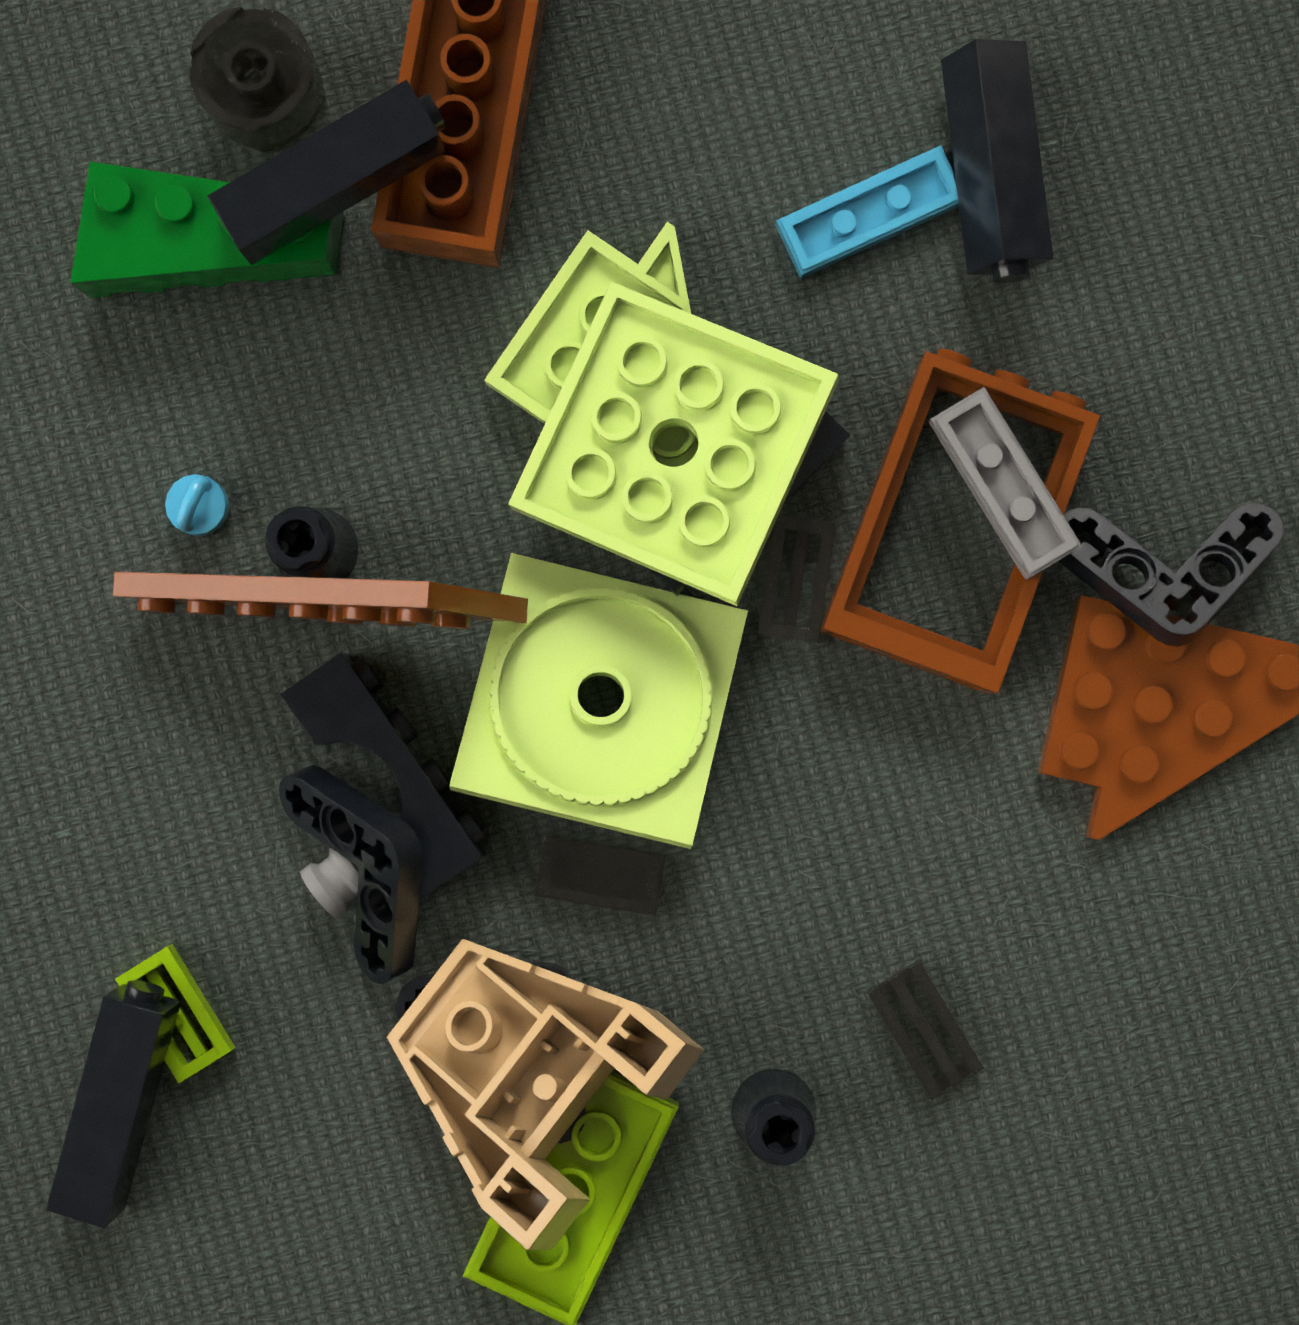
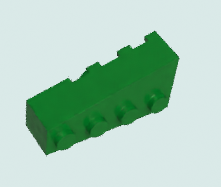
[70,161,345,298]

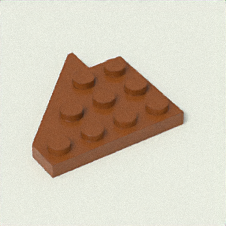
[1038,595,1299,840]

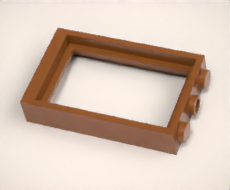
[818,349,1100,695]

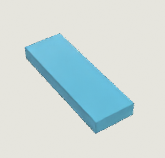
[775,145,959,279]

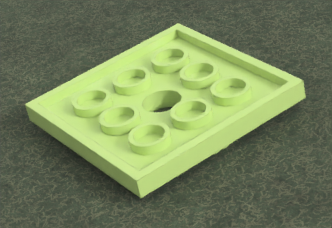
[508,282,839,606]
[449,553,748,849]

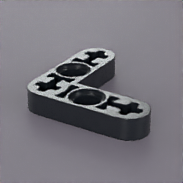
[1059,502,1284,647]
[279,765,422,984]

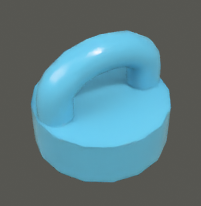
[165,474,230,537]

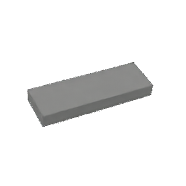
[929,387,1082,580]

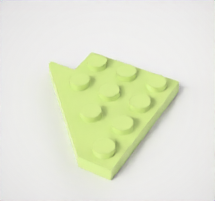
[484,222,698,467]

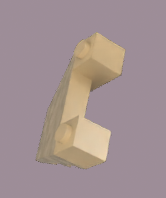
[387,939,705,1250]

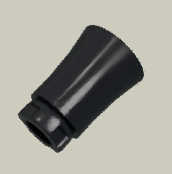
[265,506,358,579]
[731,1069,816,1166]

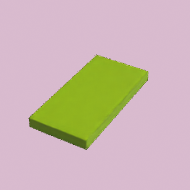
[463,1071,679,1325]

